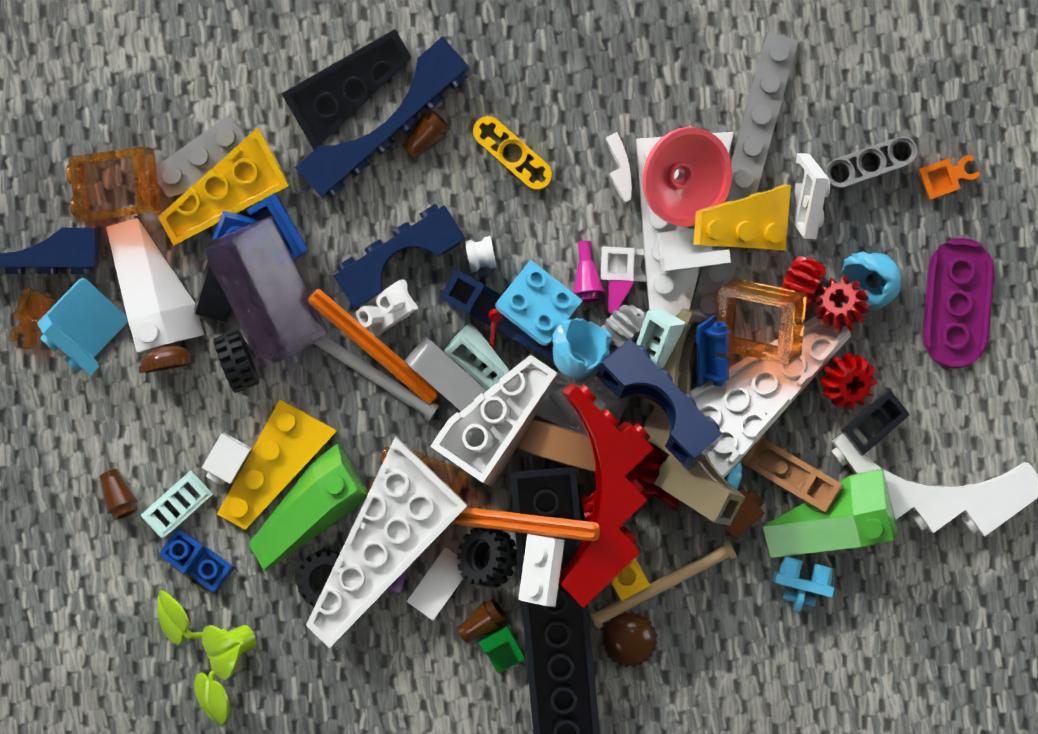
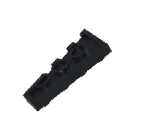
[281,29,412,150]

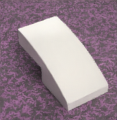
[605,132,632,204]
[601,247,646,282]
[406,547,463,621]

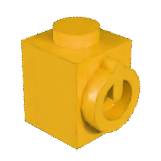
[611,558,650,601]

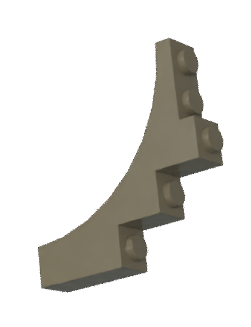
[639,308,745,526]

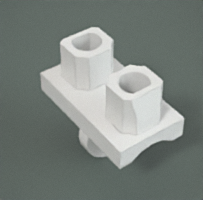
[356,279,418,336]

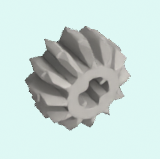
[601,304,646,355]

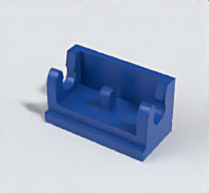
[246,193,309,269]

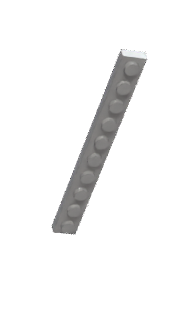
[690,32,799,352]

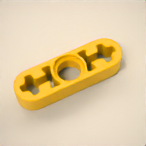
[473,116,552,190]

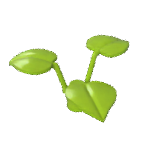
[157,590,256,727]

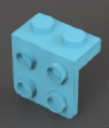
[495,260,583,346]
[37,278,128,376]

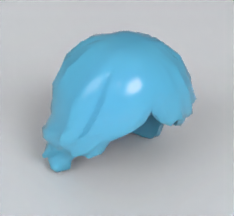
[842,251,901,311]
[552,318,612,379]

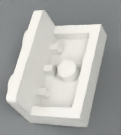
[518,534,565,607]

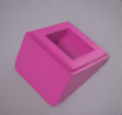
[608,281,634,314]

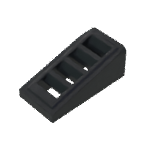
[841,389,910,456]

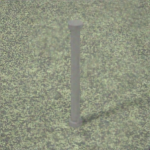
[297,320,439,422]

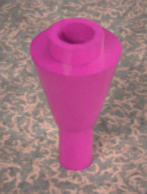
[573,241,605,303]

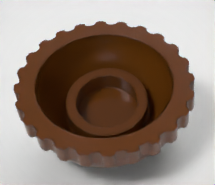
[139,345,195,373]
[602,612,657,667]

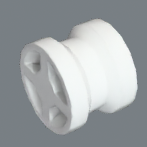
[465,236,497,273]

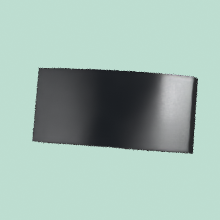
[194,246,244,322]

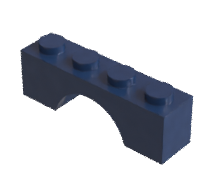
[333,204,466,309]
[440,269,554,362]
[596,339,723,470]

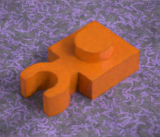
[917,155,980,201]

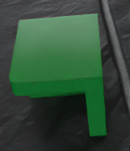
[479,624,526,673]

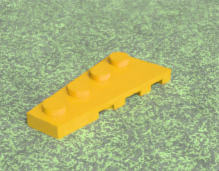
[158,127,290,246]
[217,399,338,530]

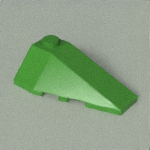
[248,444,369,571]
[763,468,898,558]

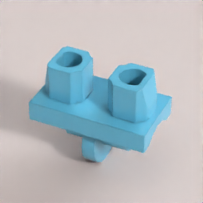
[772,556,835,613]

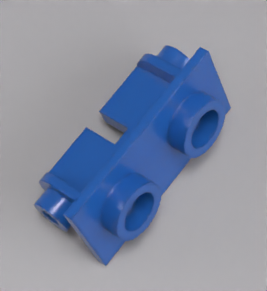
[695,315,730,387]

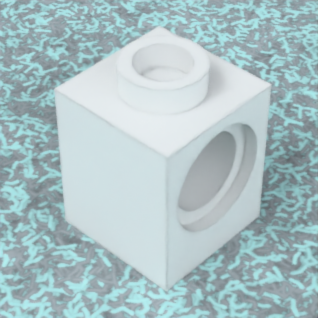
[202,433,252,486]

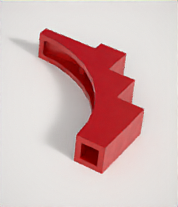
[559,383,654,608]

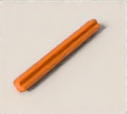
[308,289,439,404]
[451,507,600,541]

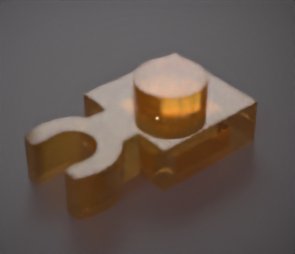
[9,287,58,349]

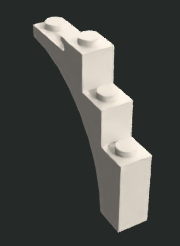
[831,434,1038,536]

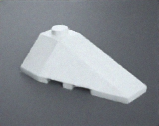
[106,218,204,353]
[430,355,559,487]

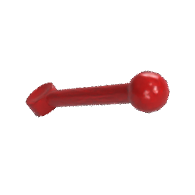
[484,309,503,367]

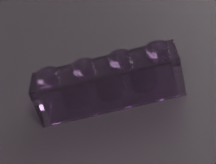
[204,216,329,368]

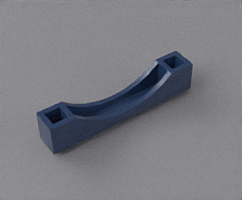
[294,36,469,199]
[0,227,99,275]

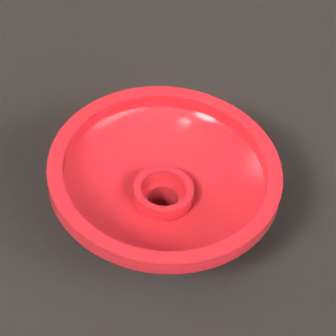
[643,127,732,227]

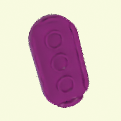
[922,238,994,368]

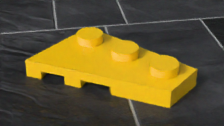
[693,184,791,250]

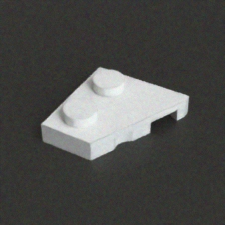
[794,153,830,239]

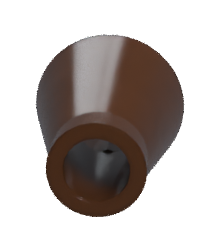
[403,110,451,159]
[99,469,138,520]
[457,599,507,643]

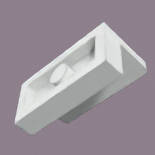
[657,228,731,272]

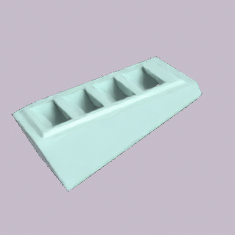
[636,309,685,369]
[444,322,510,390]
[141,470,213,539]

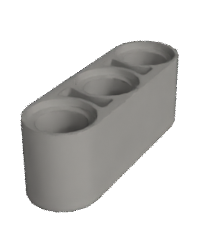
[823,136,917,189]
[404,336,487,411]

